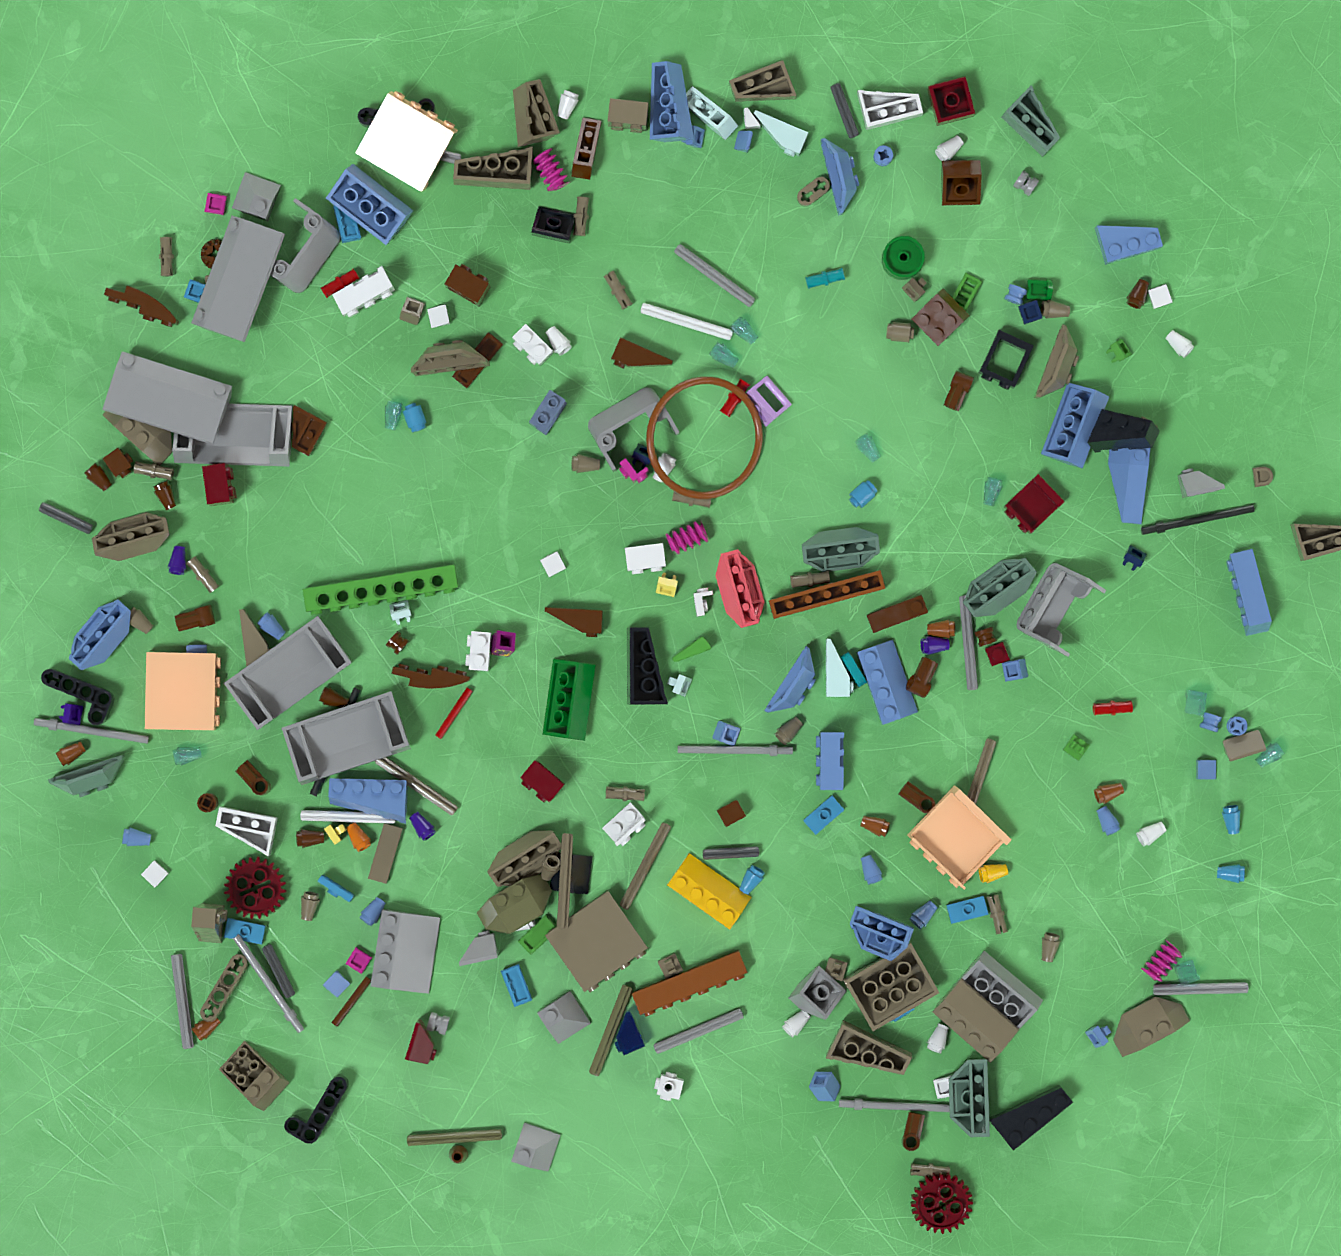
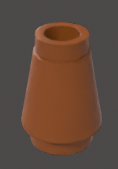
[927,619,955,638]
[56,742,86,766]
[1094,783,1124,804]
[860,816,890,837]
[191,1014,221,1041]

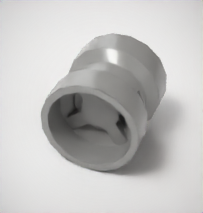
[1013,170,1039,196]
[426,1012,450,1035]

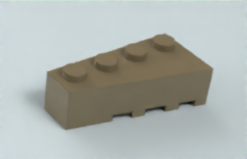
[453,147,533,190]
[191,903,228,943]
[826,1020,912,1075]

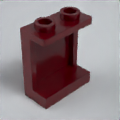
[1004,474,1065,534]

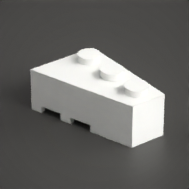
[857,90,923,130]
[332,266,395,318]
[215,806,278,856]

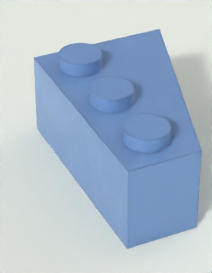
[1095,226,1163,265]
[816,732,844,790]

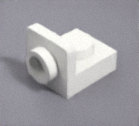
[693,588,713,617]

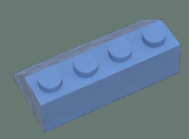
[326,164,413,245]
[1041,383,1109,469]
[856,640,918,725]

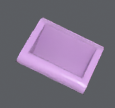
[746,376,792,427]

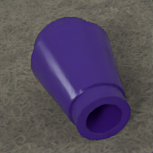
[167,546,186,575]
[920,636,950,655]
[409,812,436,841]

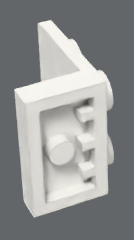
[602,802,646,846]

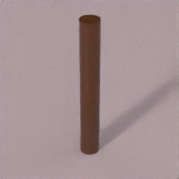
[331,976,371,1027]

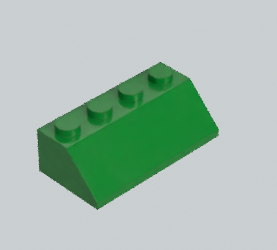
[542,659,596,741]

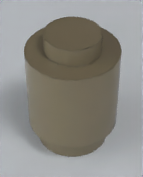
[886,322,915,343]

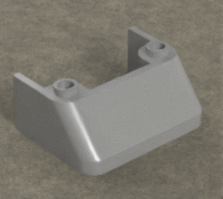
[270,198,341,293]
[588,387,680,472]
[1017,563,1106,657]

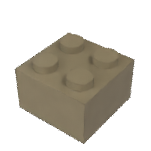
[608,98,649,133]

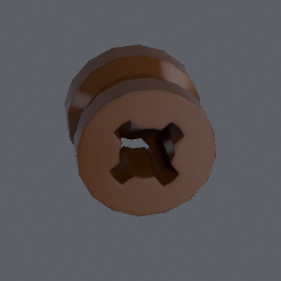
[975,627,997,647]
[386,631,409,655]

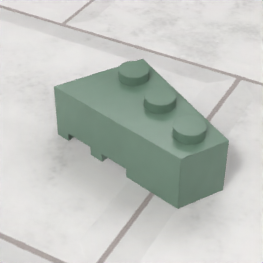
[1001,85,1060,157]

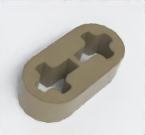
[797,177,830,206]

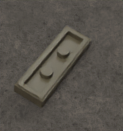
[368,823,403,884]

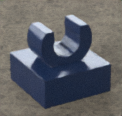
[1018,300,1042,325]
[632,443,656,469]
[1123,545,1147,571]

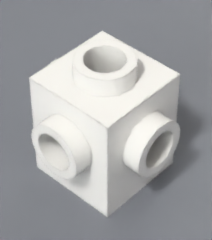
[654,1072,684,1101]

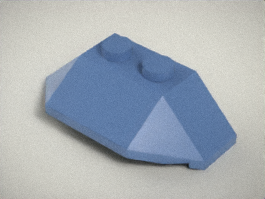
[820,138,859,216]
[69,600,131,670]
[764,646,816,713]
[850,906,914,961]

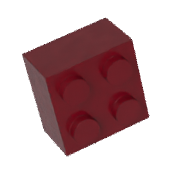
[927,76,975,126]
[202,463,237,506]
[520,760,565,803]

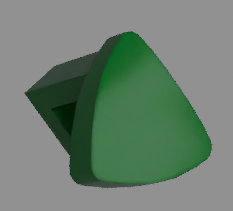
[1026,279,1053,301]

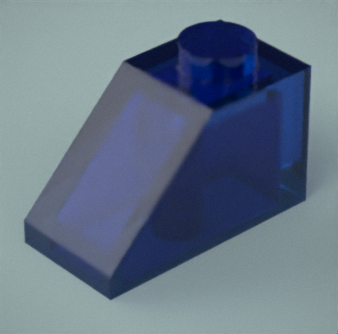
[614,1010,645,1055]

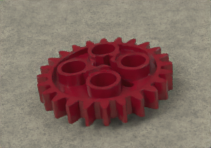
[224,857,287,919]
[910,1172,973,1234]

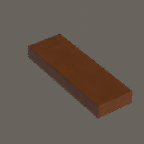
[452,332,503,389]

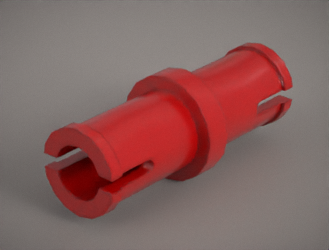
[321,269,359,298]
[720,379,750,417]
[1093,700,1133,716]

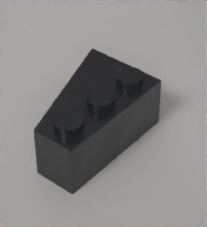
[1087,409,1160,453]

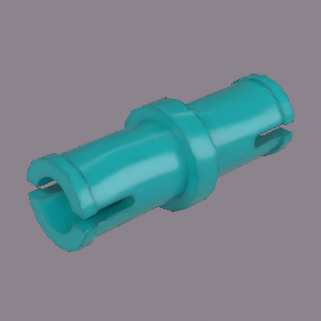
[805,268,845,289]

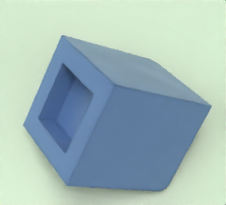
[809,1072,841,1101]

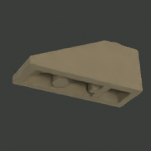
[239,609,272,666]

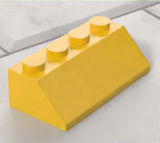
[667,853,752,930]

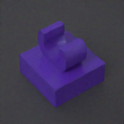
[59,703,83,725]

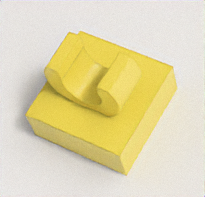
[656,573,678,597]
[324,824,347,845]

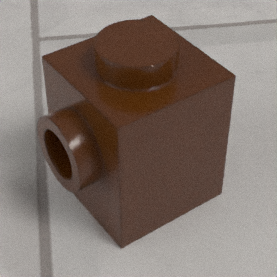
[102,448,134,479]

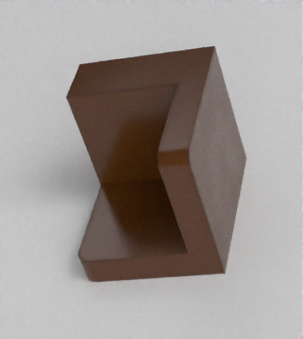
[717,800,746,827]

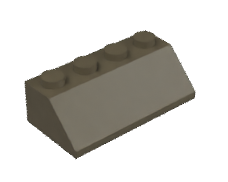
[933,978,1019,1063]

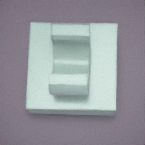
[389,600,411,625]
[667,674,692,697]

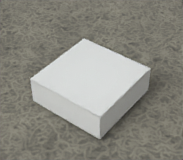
[1148,284,1172,309]
[540,552,566,577]
[141,860,169,888]

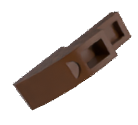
[104,286,179,327]
[391,664,471,689]

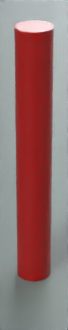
[435,687,473,739]

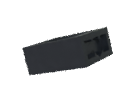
[978,330,1034,390]

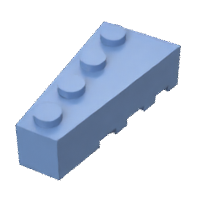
[650,61,694,142]
[1226,549,1272,636]
[328,778,408,824]

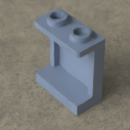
[529,390,567,435]

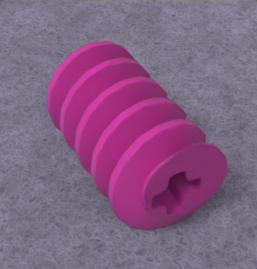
[532,148,570,191]
[665,520,708,555]
[1141,939,1183,982]

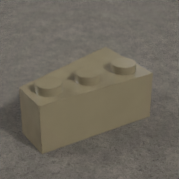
[729,60,796,102]
[513,79,560,147]
[1290,524,1341,561]

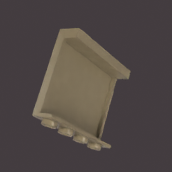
[545,890,648,992]

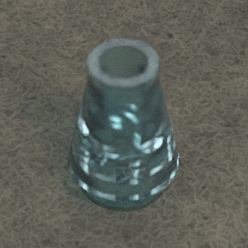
[730,316,758,345]
[709,342,739,368]
[385,401,403,430]
[855,433,881,463]
[983,477,1003,506]
[1255,741,1285,768]
[173,747,202,766]

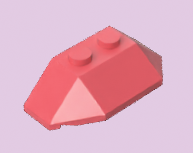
[715,549,764,628]

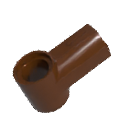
[943,370,974,411]
[175,605,216,632]
[906,657,938,698]
[235,760,271,796]
[898,781,935,813]
[901,1112,925,1151]

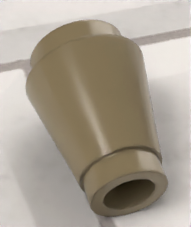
[1040,300,1070,319]
[571,454,600,473]
[130,607,154,634]
[775,717,803,745]
[541,855,560,881]
[301,891,320,921]
[1041,933,1061,962]

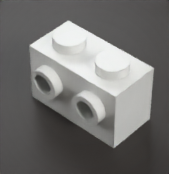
[512,324,554,366]
[465,631,492,671]

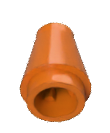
[346,822,371,852]

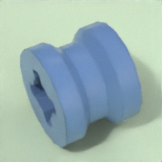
[873,145,893,166]
[1004,284,1027,305]
[1199,712,1222,732]
[1226,716,1248,736]

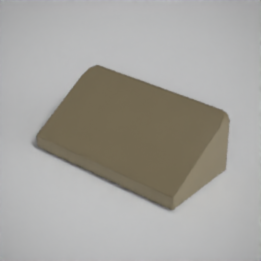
[1223,730,1266,761]

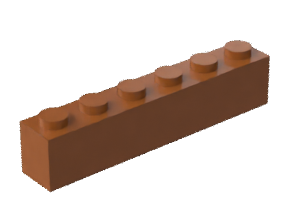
[769,570,886,619]
[632,950,747,1017]

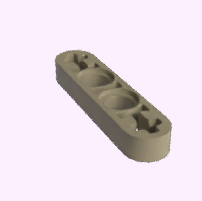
[200,954,248,1022]

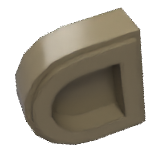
[1252,467,1273,487]

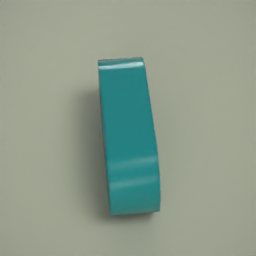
[840,652,867,688]

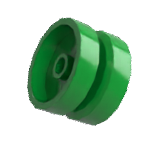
[882,236,925,280]

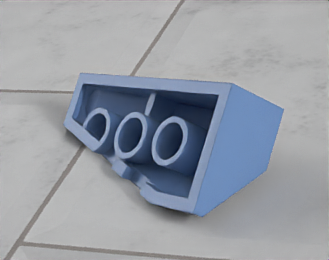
[1108,448,1150,524]

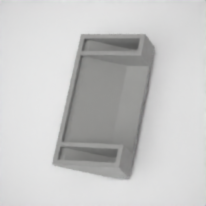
[191,216,285,342]
[103,352,232,445]
[172,404,292,467]
[224,616,352,730]
[282,691,411,785]

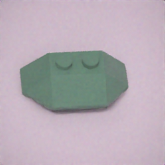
[802,527,880,572]
[963,558,1037,617]
[48,755,125,797]
[948,1059,990,1137]

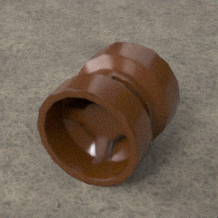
[197,793,218,813]

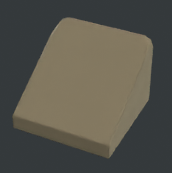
[400,297,425,325]

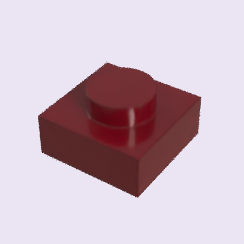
[985,642,1010,667]

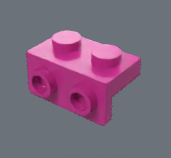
[619,458,649,483]

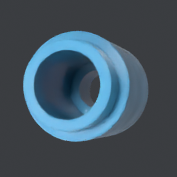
[403,403,427,433]
[849,480,878,508]

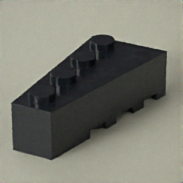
[627,627,668,705]
[989,1085,1073,1151]

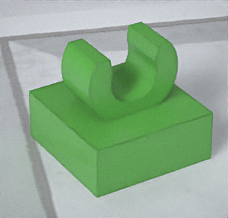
[1106,339,1132,363]
[1063,734,1090,761]

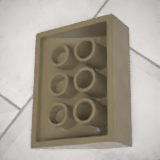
[843,941,939,1031]

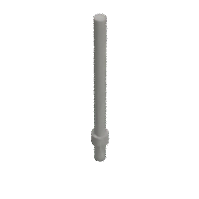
[34,718,149,744]
[678,745,793,756]
[233,934,304,1033]
[839,1098,950,1112]

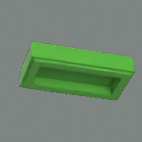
[518,915,556,955]

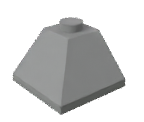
[232,172,281,221]
[1178,468,1225,498]
[459,930,499,966]
[789,966,846,1020]
[537,991,591,1044]
[511,1123,560,1171]

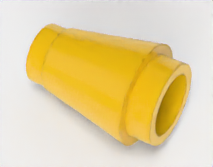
[978,864,1008,884]

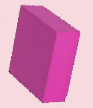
[204,193,227,216]
[345,947,372,974]

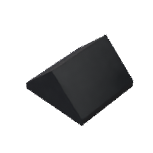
[531,206,575,243]
[550,852,593,894]

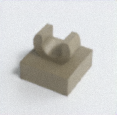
[902,278,927,303]
[658,953,683,979]
[825,957,848,981]

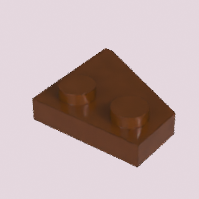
[292,405,327,456]

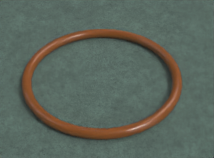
[646,377,763,499]

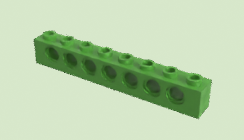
[302,565,459,615]

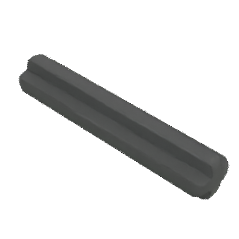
[831,83,859,138]
[39,502,93,534]
[703,846,759,860]
[262,944,295,998]

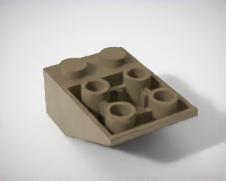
[219,1041,290,1111]

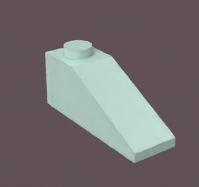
[686,86,738,140]
[754,110,808,157]
[826,639,853,697]

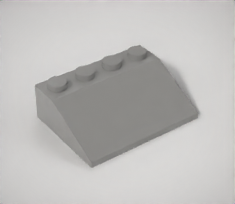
[371,909,440,994]
[948,951,1043,1029]

